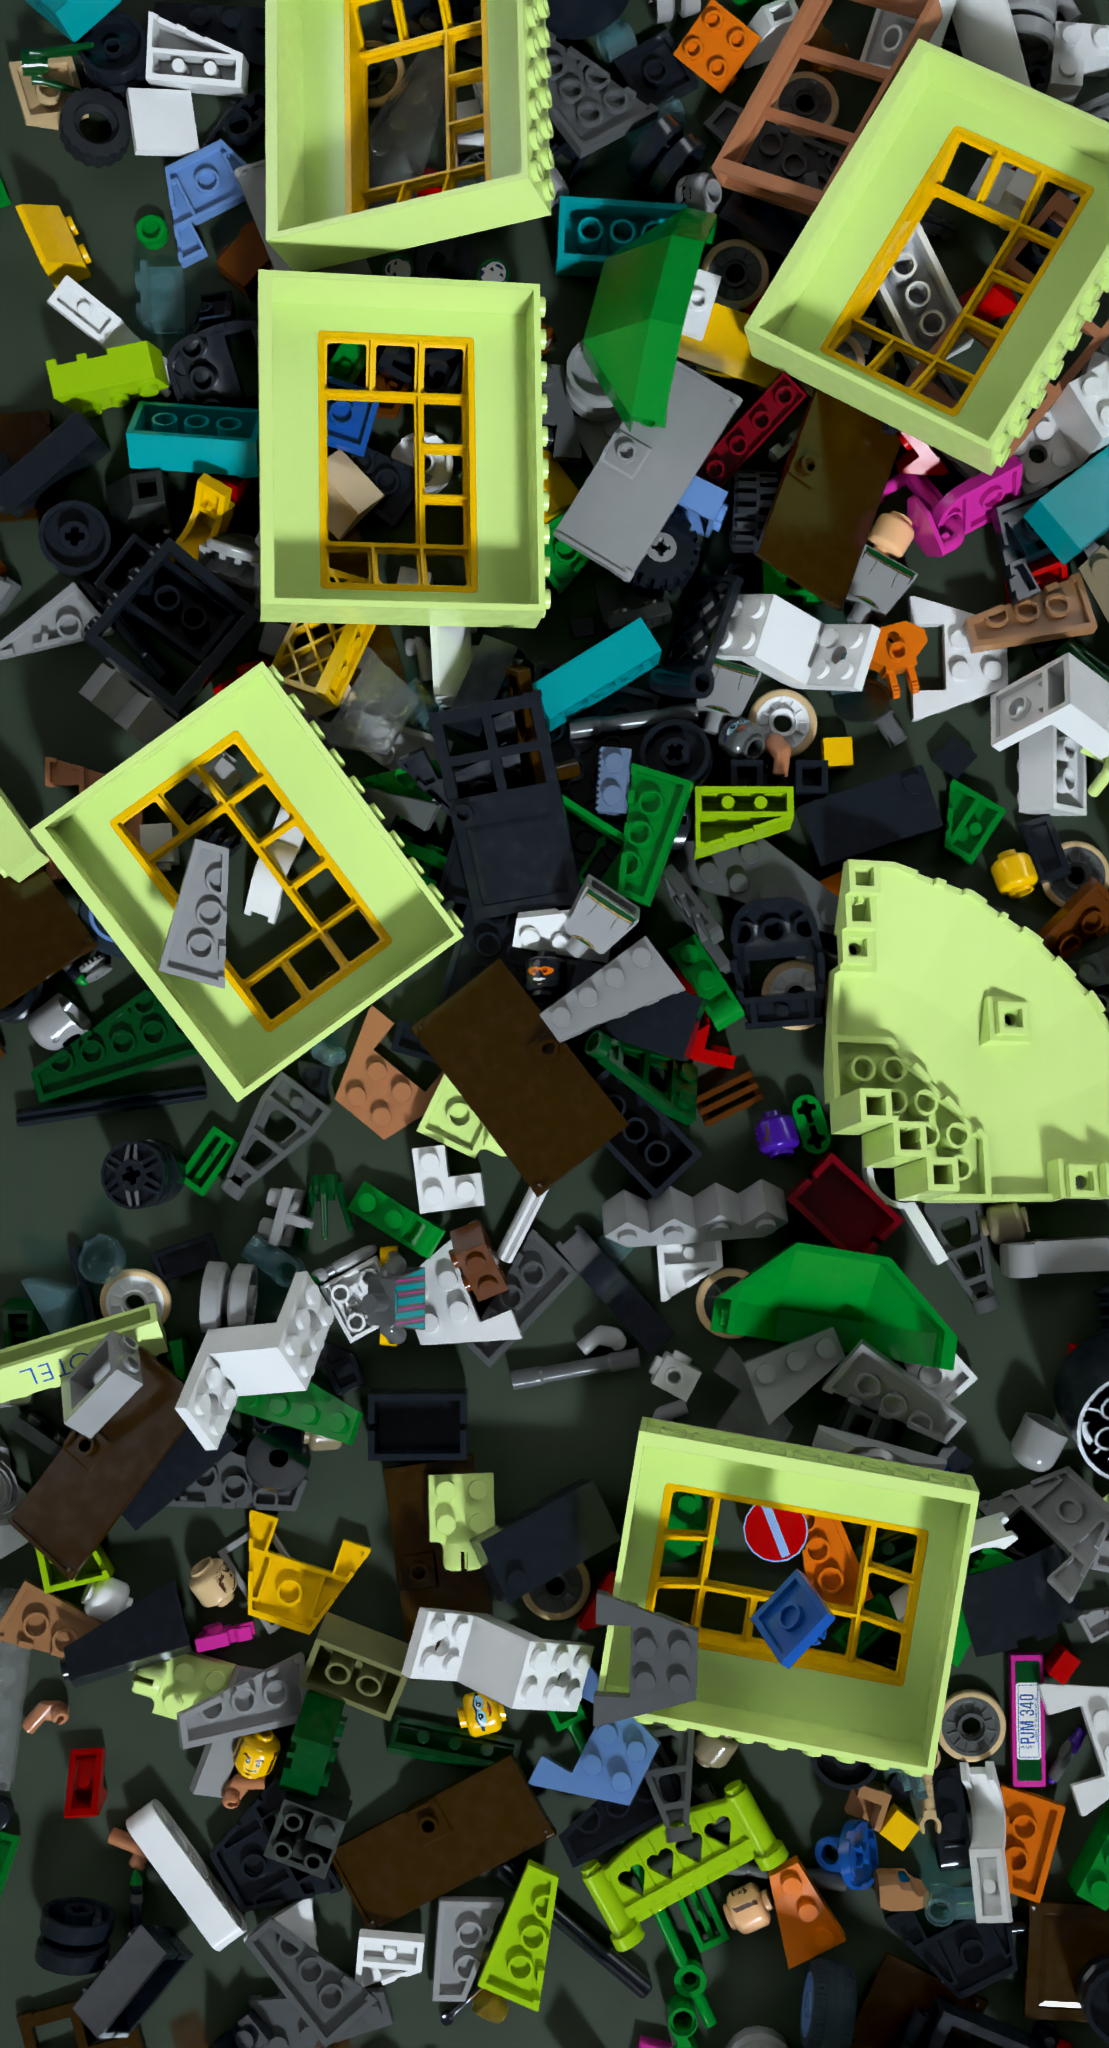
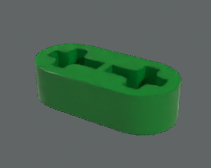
[790,1095,831,1154]

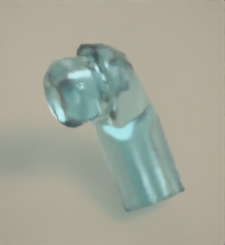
[310,1039,346,1067]

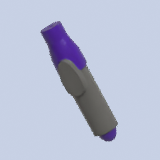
[1046,1726,1087,1785]

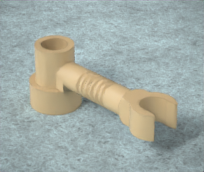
[918,1749,942,1834]

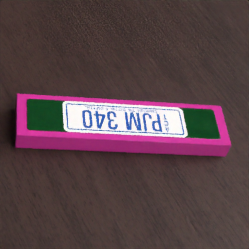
[1008,1652,1046,1787]

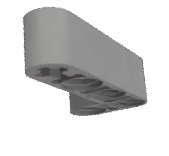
[999,1236,1109,1278]

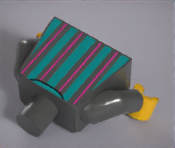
[361,1246,425,1347]

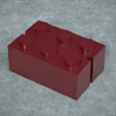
[785,1152,904,1254]

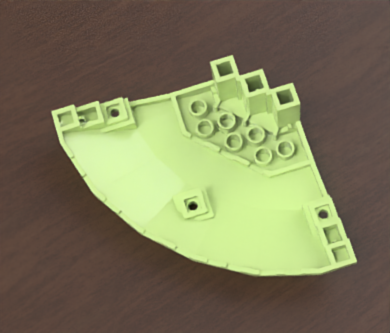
[823,859,1109,1203]

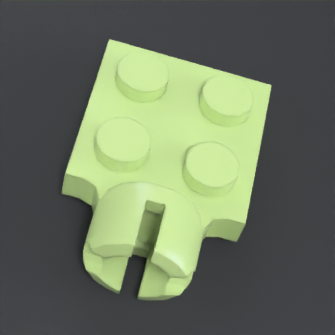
[416,1073,507,1159]
[428,1472,495,1571]
[131,1652,236,1720]

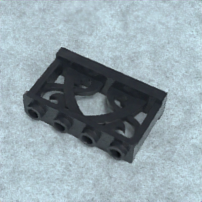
[376,250,480,410]

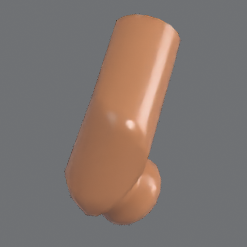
[222,1773,267,1809]

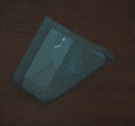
[21,1276,78,1334]

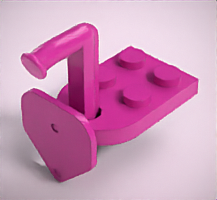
[880,455,1023,557]

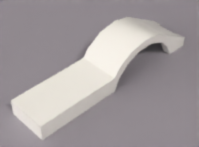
[47,275,171,398]
[244,805,305,924]
[861,1136,949,1265]
[889,1512,1019,1622]
[959,1761,1013,1923]

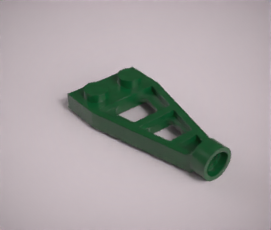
[585,1030,698,1125]

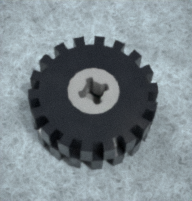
[626,513,701,597]

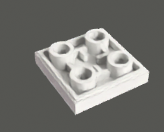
[126,87,199,157]
[320,1255,383,1344]

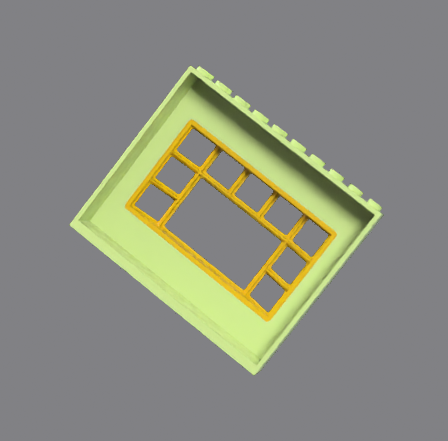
[265,0,555,272]
[744,38,1109,476]
[258,269,551,628]
[30,661,464,1102]
[597,1417,980,1777]

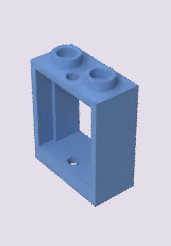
[670,475,730,539]

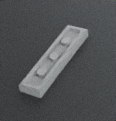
[189,1665,264,1798]

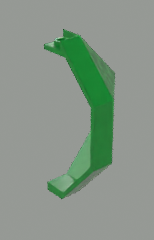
[583,207,717,432]
[710,1242,958,1371]

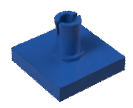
[327,376,380,457]
[751,1569,836,1669]

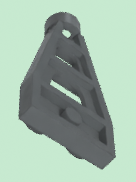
[218,1071,333,1201]
[915,1201,1000,1315]
[644,1722,695,1843]

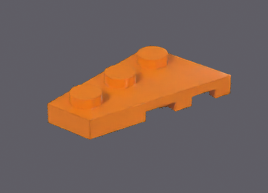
[1000,1782,1066,1903]
[768,1855,846,1969]

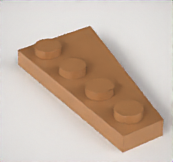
[963,572,1098,653]
[0,1578,104,1658]

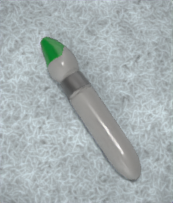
[310,1245,378,1284]

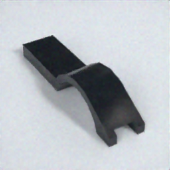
[555,1224,675,1355]

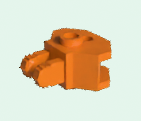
[869,621,928,699]

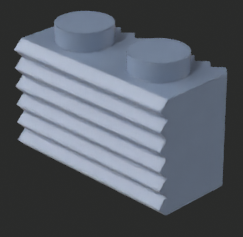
[594,747,632,819]

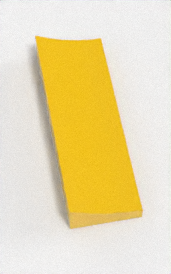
[677,302,792,392]

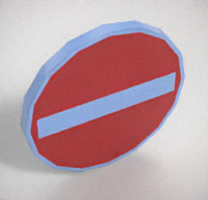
[743,1505,808,1562]

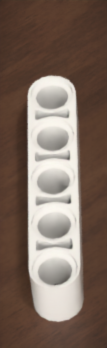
[126,1799,248,1952]

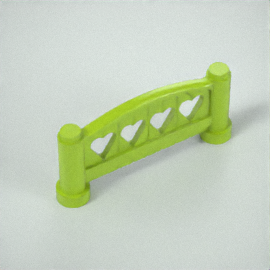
[580,1779,789,1952]

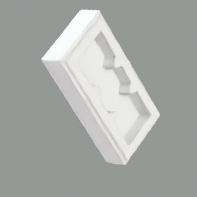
[682,269,722,341]

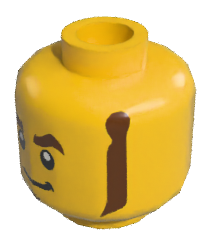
[233,1730,280,1779]

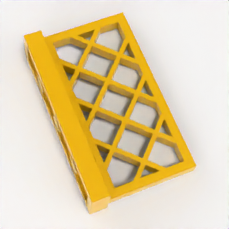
[271,567,383,707]

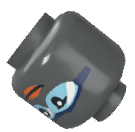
[718,717,765,760]

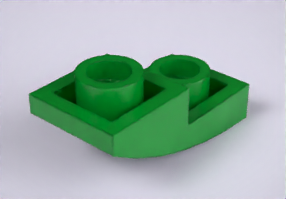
[166,1335,190,1382]

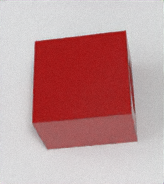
[1043,1642,1081,1685]

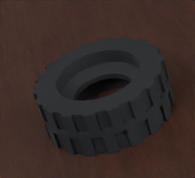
[59,87,131,168]

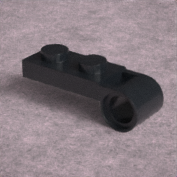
[932,1766,971,1872]

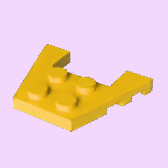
[248,1508,372,1635]

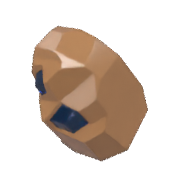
[874,1868,929,1911]

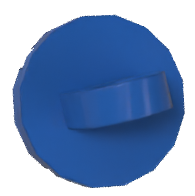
[815,1819,879,1890]

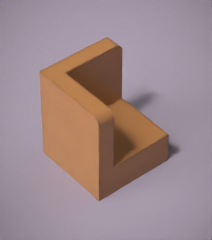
[844,1779,892,1832]

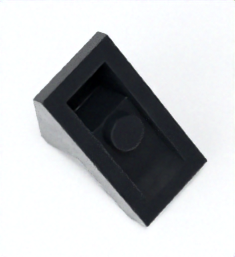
[207,2008,274,2048]

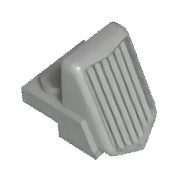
[198,532,260,610]

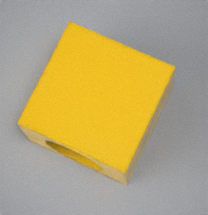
[821,737,854,769]
[879,1803,919,1851]

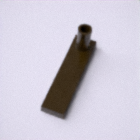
[505,663,580,786]

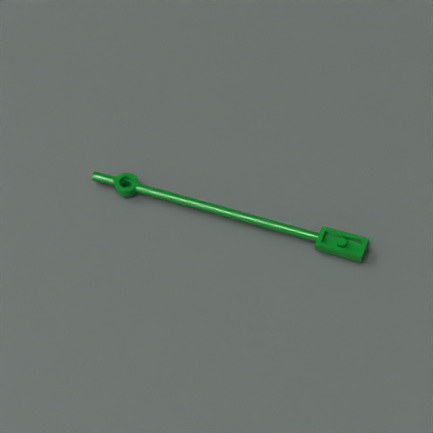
[547,1673,717,2028]

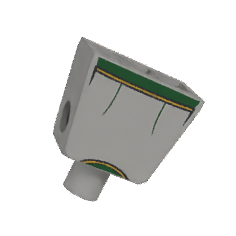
[845,544,918,624]
[695,654,762,736]
[564,874,640,958]

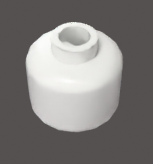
[81,1577,133,1622]

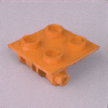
[673,0,762,95]

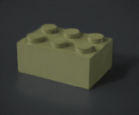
[298,1612,409,1721]

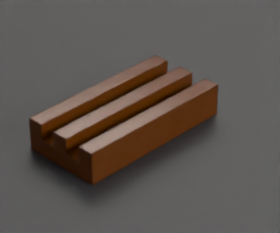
[696,1070,764,1127]

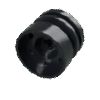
[101,1139,186,1210]

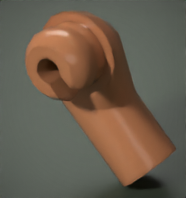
[765,733,792,777]
[21,1700,69,1734]
[108,1827,149,1871]

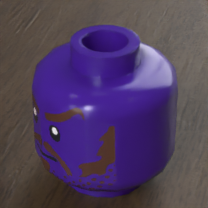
[754,1110,800,1160]

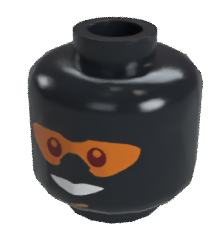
[524,950,567,999]

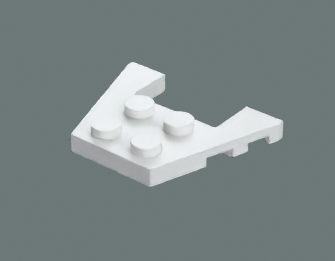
[908,596,1008,722]
[415,1219,523,1345]
[1037,1683,1109,1816]

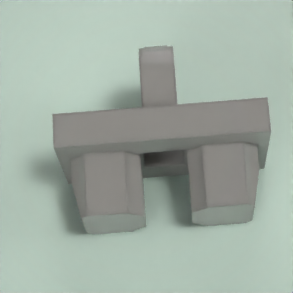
[257,1187,314,1247]

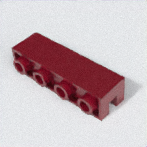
[696,372,807,488]

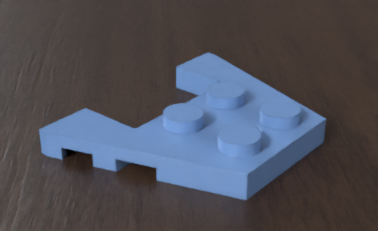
[165,139,247,269]
[528,1665,661,1806]

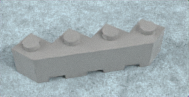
[79,663,243,803]
[601,1179,789,1248]

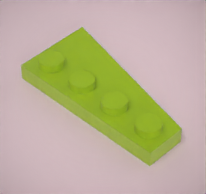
[477,1859,559,2012]

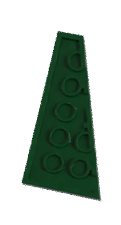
[30,988,200,1102]

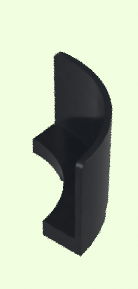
[961,1540,1083,1657]

